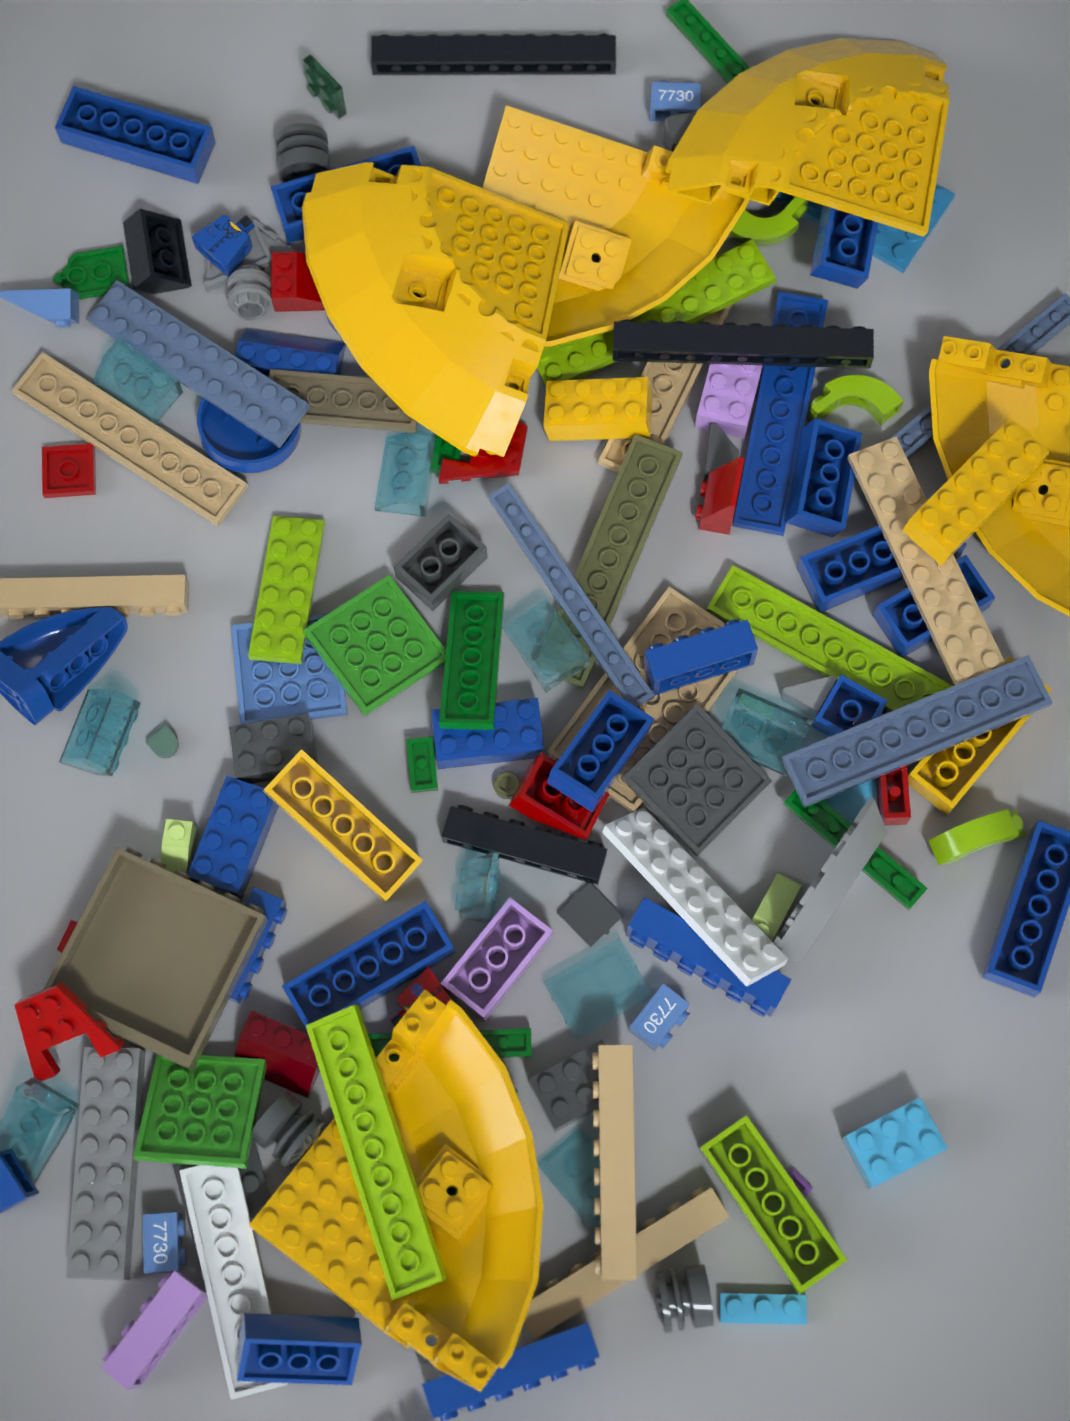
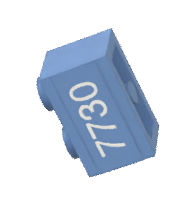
[650,81,701,122]
[628,983,690,1051]
[142,1212,187,1274]

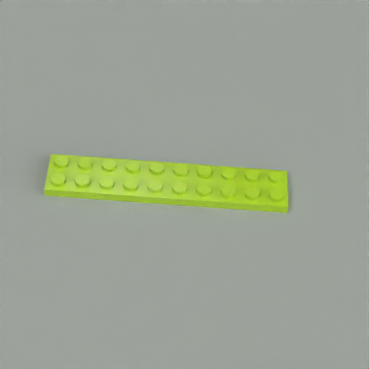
[536,239,776,386]
[706,565,953,712]
[306,1005,447,1300]

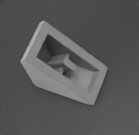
[781,675,836,718]

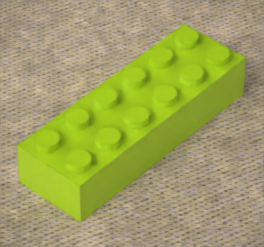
[700,1115,848,1295]

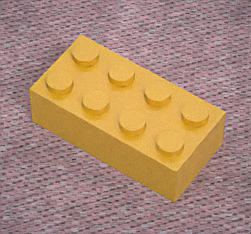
[543,377,653,441]

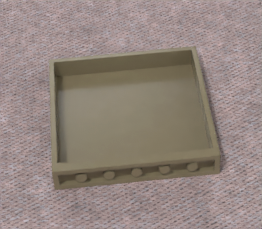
[43,847,269,1071]

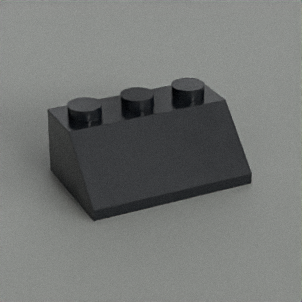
[123,209,192,294]

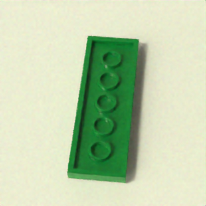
[439,591,504,730]

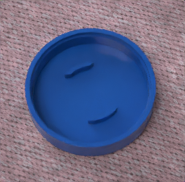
[197,375,301,473]

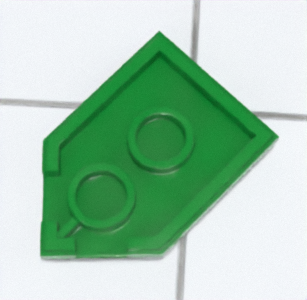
[52,245,130,300]

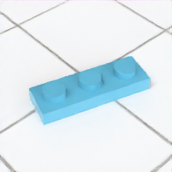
[720,1293,807,1325]

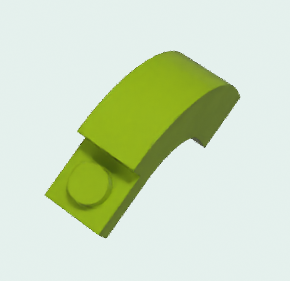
[729,197,808,246]
[809,375,904,426]
[928,809,1027,865]

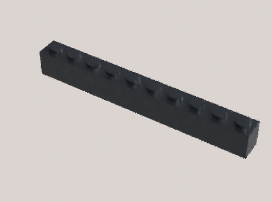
[371,34,616,75]
[613,319,874,369]

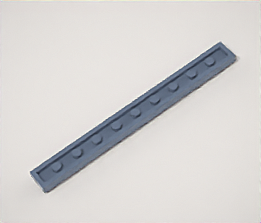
[890,293,1070,459]
[487,483,655,708]

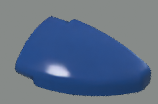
[0,607,128,725]

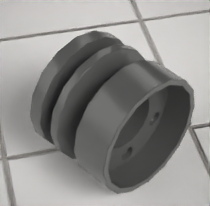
[276,124,330,183]
[252,1091,325,1168]
[654,1264,714,1333]

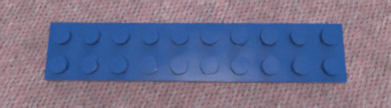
[733,291,828,536]

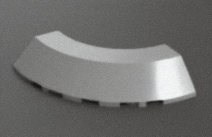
[773,797,887,962]

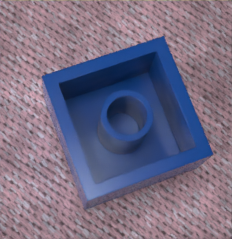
[811,675,888,737]

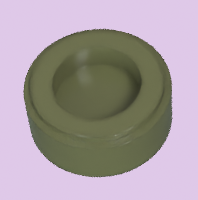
[494,771,520,799]

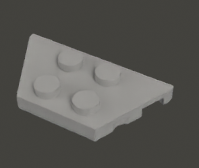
[204,219,295,292]

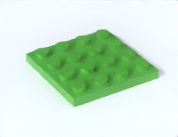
[303,575,446,717]
[134,1054,266,1169]

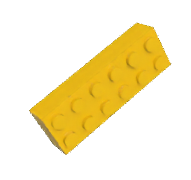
[902,418,1050,566]
[908,656,1052,816]
[263,749,423,901]

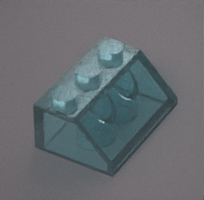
[93,338,183,424]
[374,431,436,517]
[721,688,813,777]
[59,689,141,776]

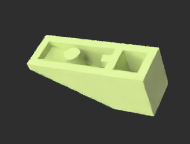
[161,819,198,874]
[752,872,802,941]

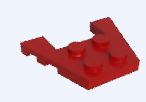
[439,421,528,484]
[14,982,125,1083]

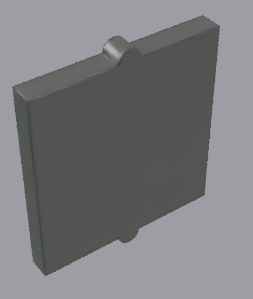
[557,882,623,948]

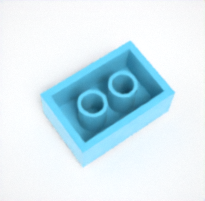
[842,1098,948,1189]

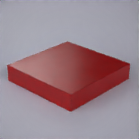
[42,443,96,498]

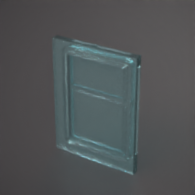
[543,939,653,1040]

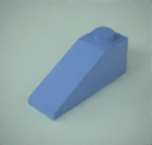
[0,288,79,328]

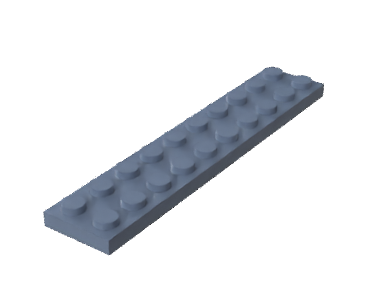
[86,280,310,448]
[781,655,1053,808]

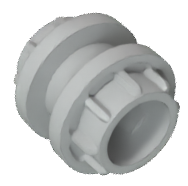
[227,265,272,320]

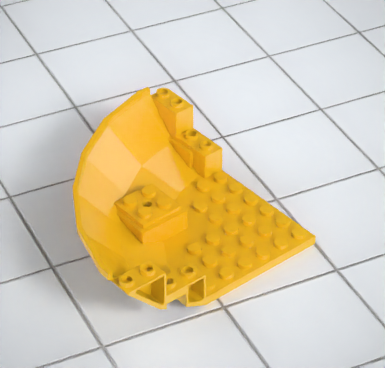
[665,38,950,237]
[482,105,749,348]
[302,162,570,457]
[929,336,1070,617]
[249,990,543,1392]

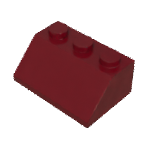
[234,1010,320,1098]

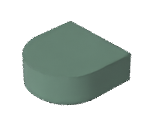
[146,725,179,758]

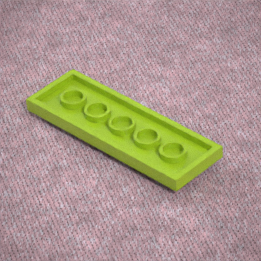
[248,516,325,664]

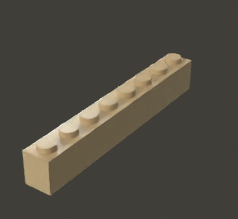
[0,574,189,620]
[593,1045,637,1281]
[524,1186,730,1340]

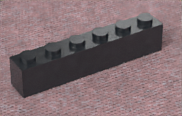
[441,805,607,885]

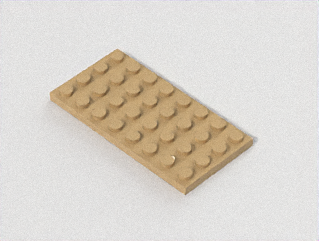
[547,586,739,812]

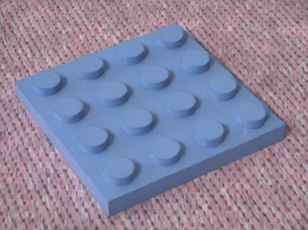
[231,613,348,724]

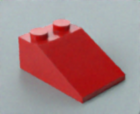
[271,252,325,312]
[695,457,744,535]
[508,752,610,840]

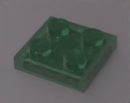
[303,54,347,119]

